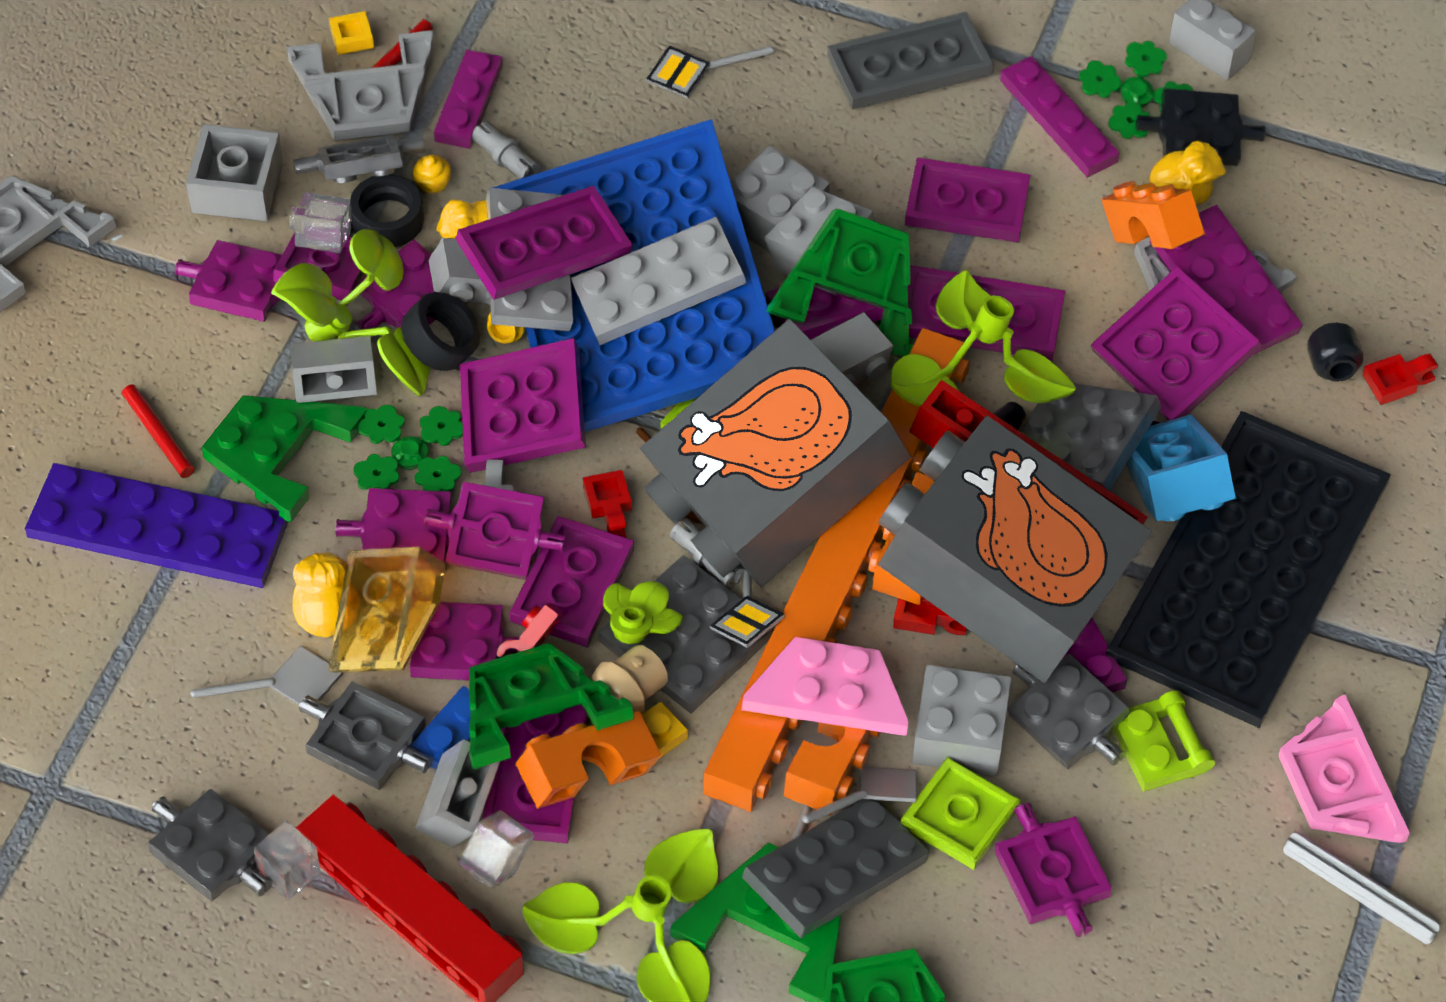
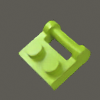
[1113,690,1215,792]

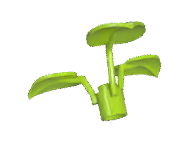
[271,229,430,397]
[890,270,1076,407]
[522,829,718,1002]

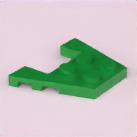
[766,209,913,358]
[202,395,367,522]
[469,643,634,769]
[670,842,842,1002]
[823,948,946,1002]

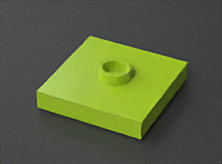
[901,757,1021,870]

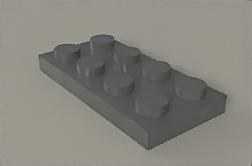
[827,12,993,110]
[742,799,930,938]

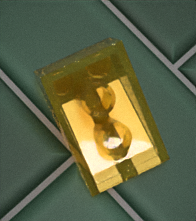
[328,547,446,673]

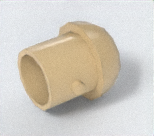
[590,645,668,714]

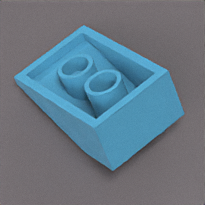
[1126,414,1236,521]

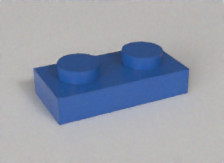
[412,686,470,770]

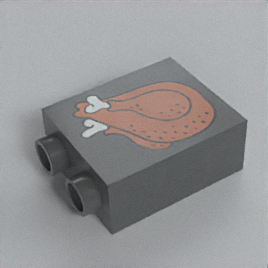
[640,319,911,587]
[878,415,1152,683]

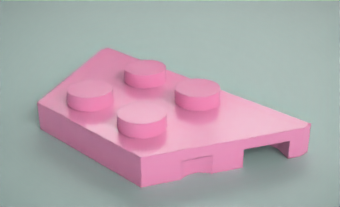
[742,637,909,736]
[1278,695,1410,843]

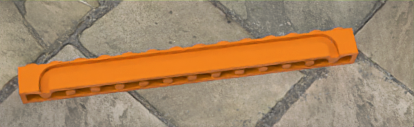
[703,328,970,812]

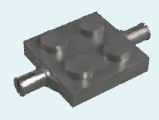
[293,135,425,183]
[1007,654,1129,770]
[299,681,433,790]
[148,788,274,902]

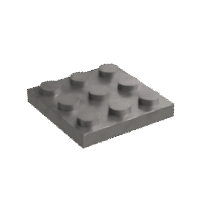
[1020,383,1161,491]
[598,555,776,714]

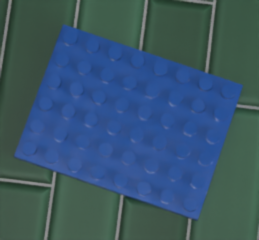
[493,119,775,432]

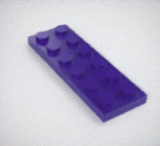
[25,463,288,588]

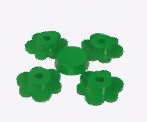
[1078,41,1194,139]
[353,404,463,492]

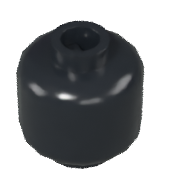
[1307,322,1364,382]

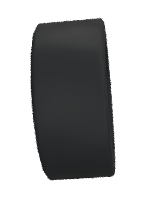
[349,174,424,247]
[401,292,481,371]

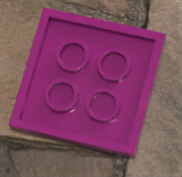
[1091,266,1261,421]
[460,338,586,473]

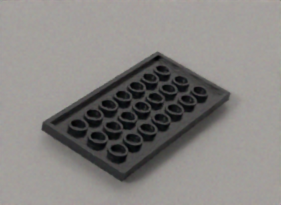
[1106,411,1391,729]

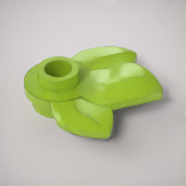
[603,581,684,644]

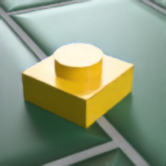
[329,11,374,55]
[642,702,688,758]

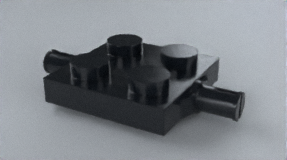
[1135,88,1265,166]

